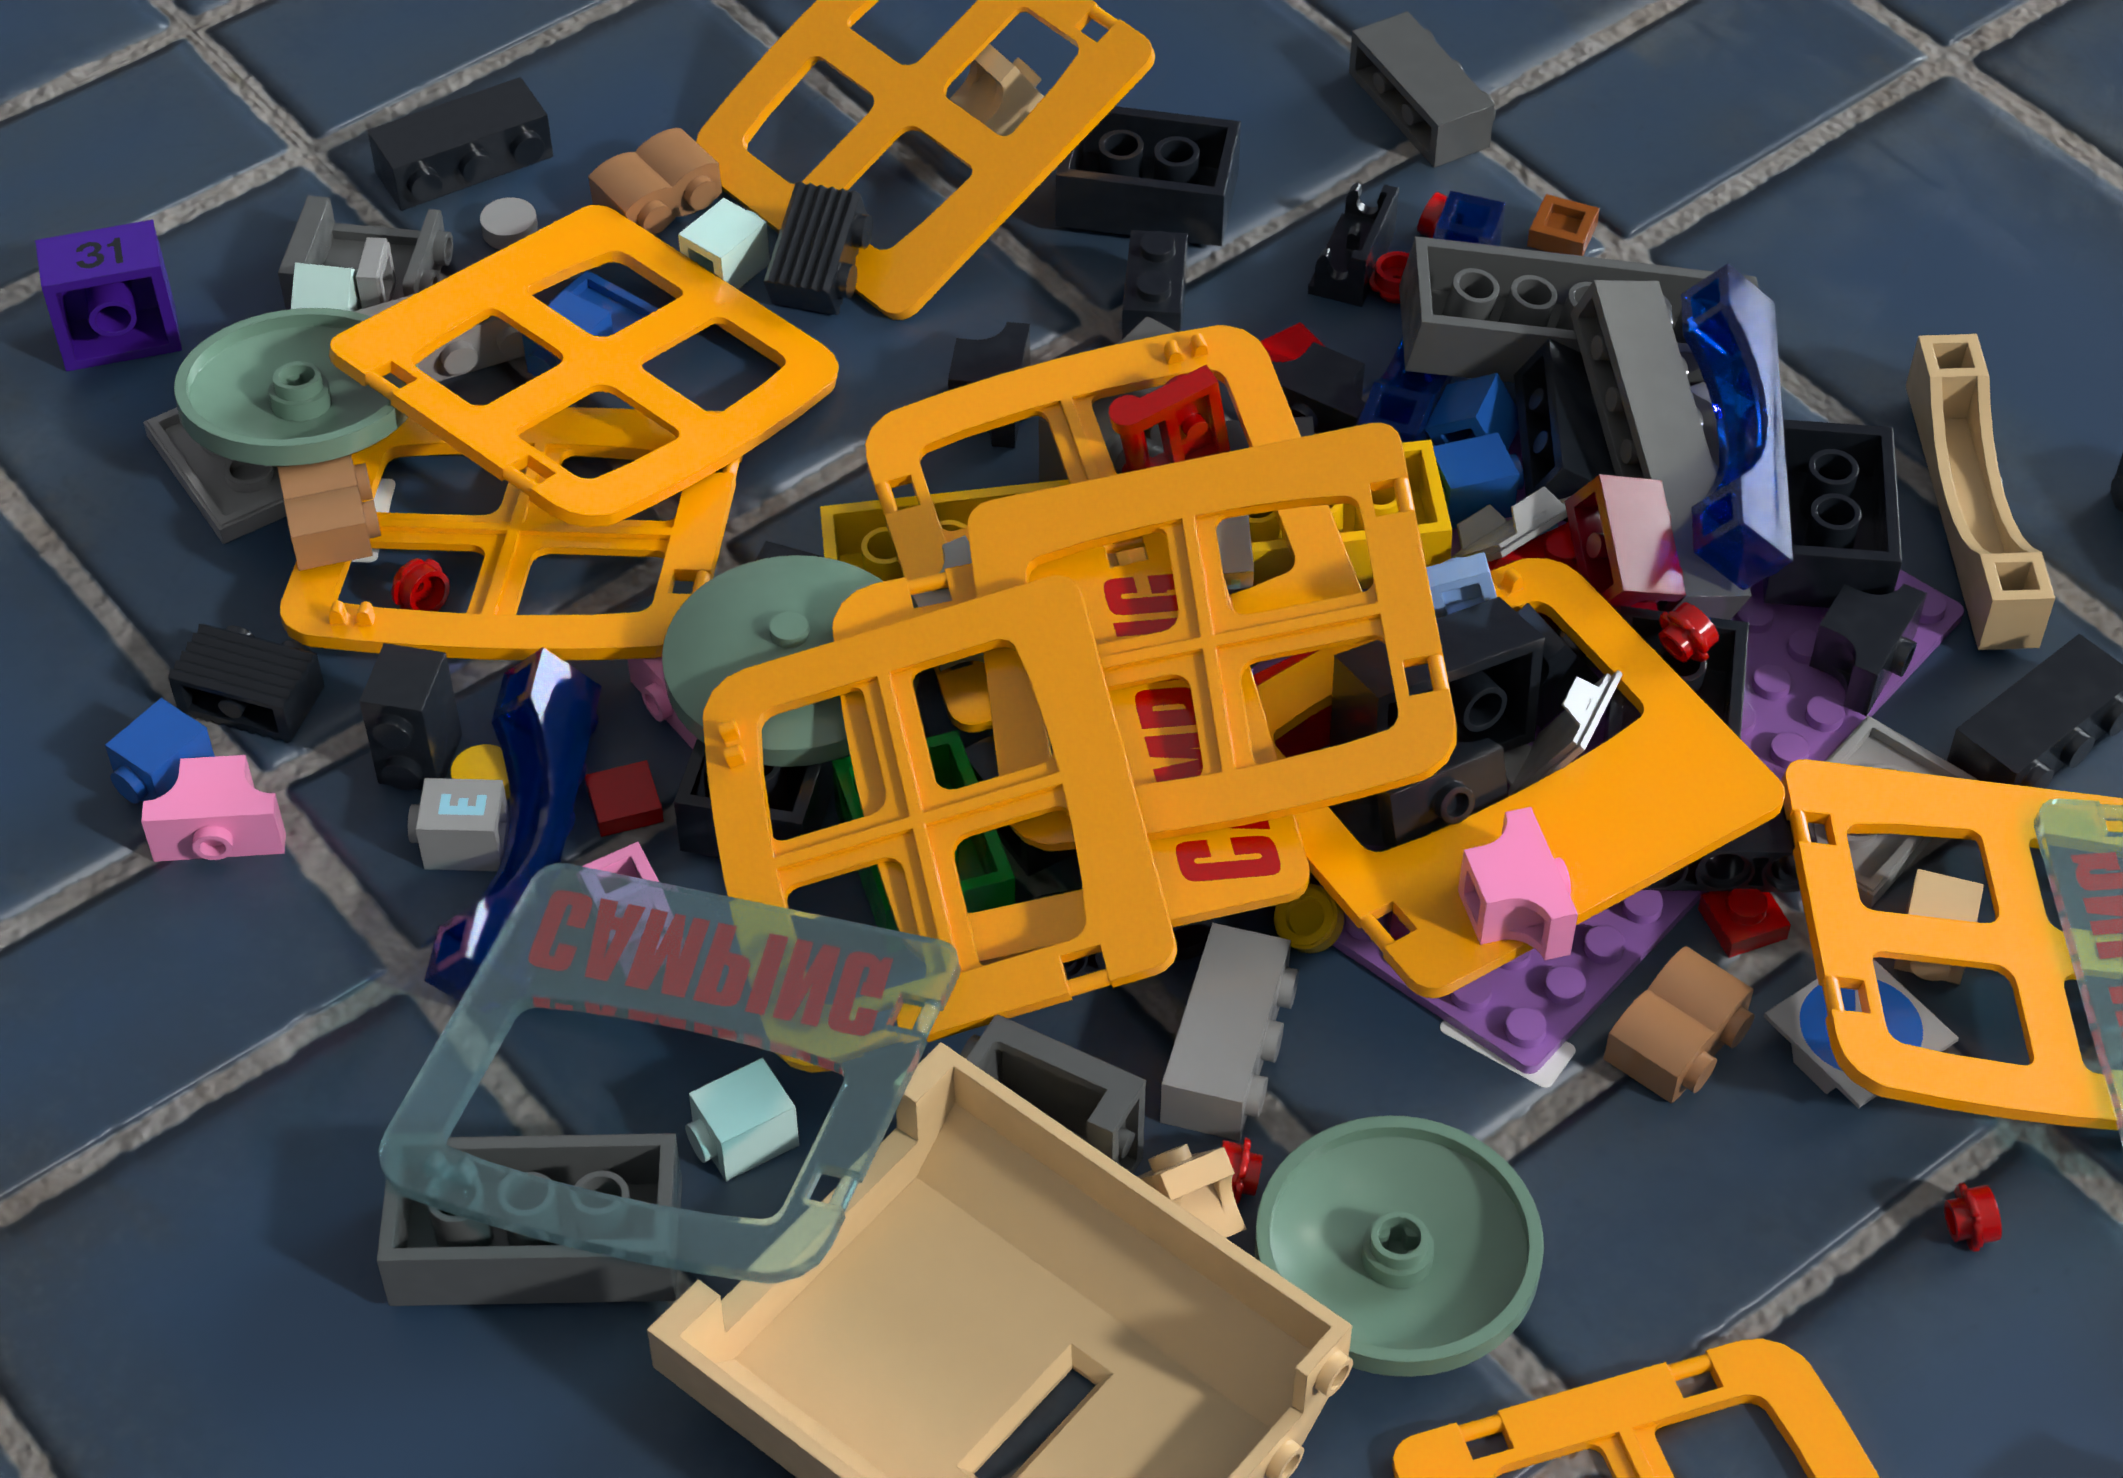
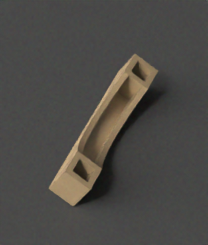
[1906,334,2055,650]

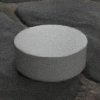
[480,197,538,249]

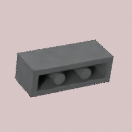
[1349,11,1496,168]

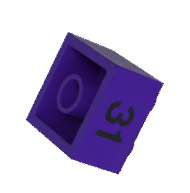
[35,219,183,372]

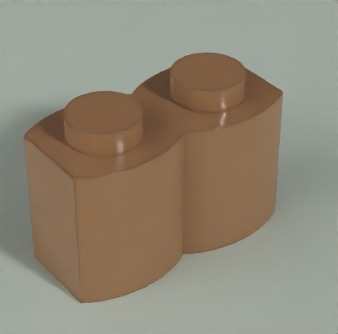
[588,128,722,235]
[277,454,381,571]
[1603,946,1755,1103]

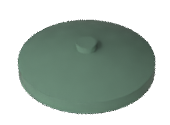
[174,308,419,466]
[662,555,920,767]
[1255,1115,1544,1377]

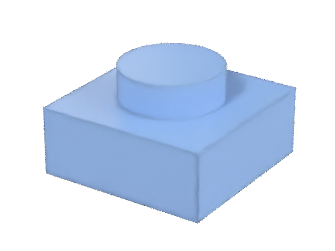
[1426,552,1497,619]

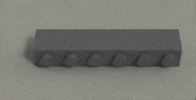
[1570,280,1752,620]

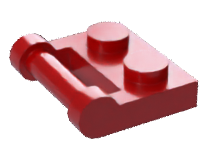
[1108,364,1231,473]

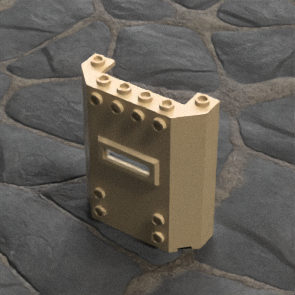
[647,1042,1353,1478]

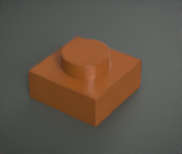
[1527,194,1600,256]

